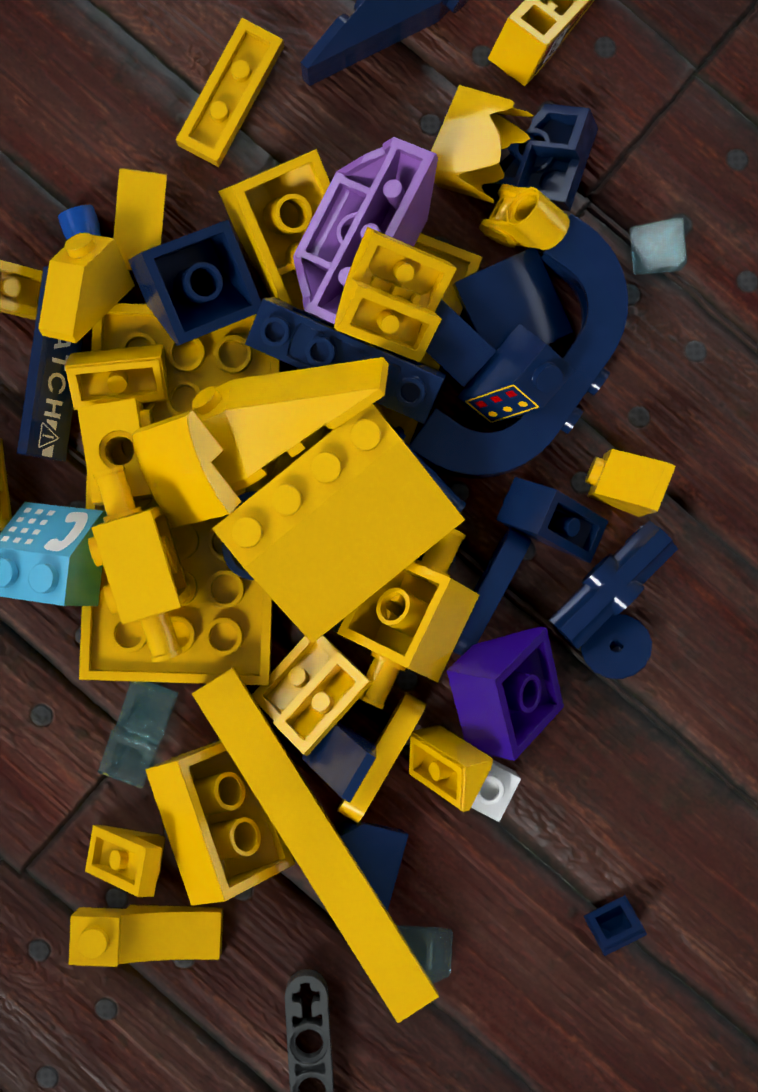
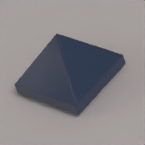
[583,895,647,956]

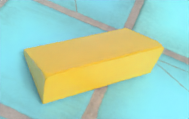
[65,344,169,410]
[409,726,493,812]

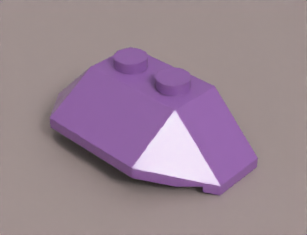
[293,137,438,326]

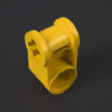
[479,184,570,250]

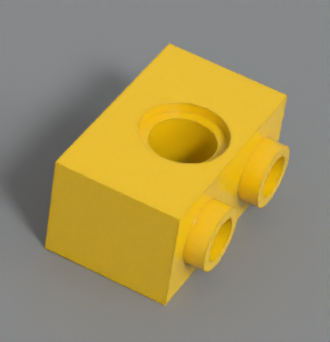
[77,398,154,507]

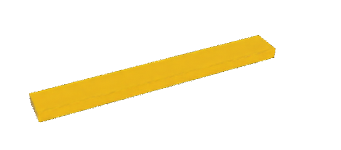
[192,667,439,1023]

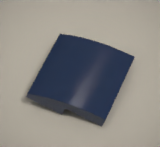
[452,248,574,350]

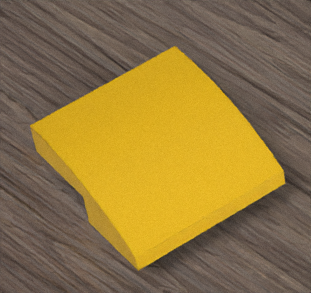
[334,227,457,362]
[132,410,242,528]
[252,635,372,756]

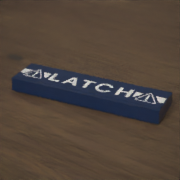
[17,266,83,462]

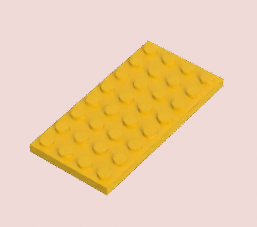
[79,303,281,686]

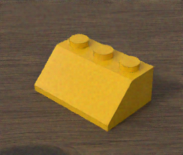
[145,741,295,906]

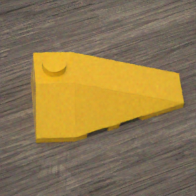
[218,149,330,310]
[191,357,389,492]

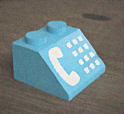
[0,502,107,606]

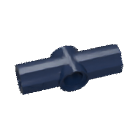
[548,520,678,649]

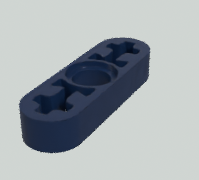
[453,528,531,656]

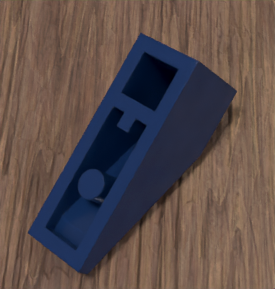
[302,720,376,802]

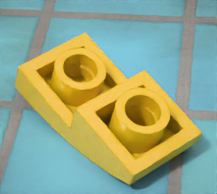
[113,168,167,270]

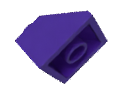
[446,626,564,761]

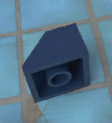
[128,220,261,346]

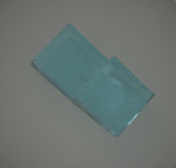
[98,681,179,789]

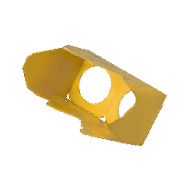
[431,85,534,203]

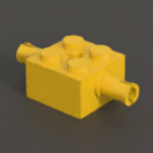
[88,465,191,662]
[337,529,480,709]

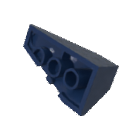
[300,0,468,86]

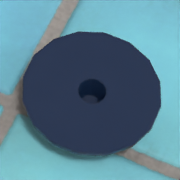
[581,614,652,679]

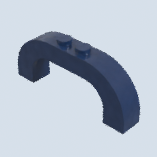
[410,213,628,479]

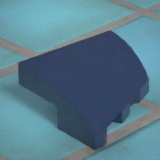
[482,104,598,211]

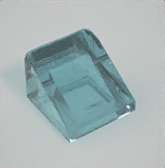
[630,218,687,274]
[397,925,453,983]

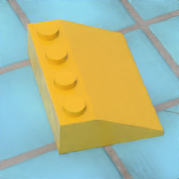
[212,404,465,644]

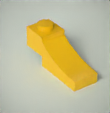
[69,904,223,967]

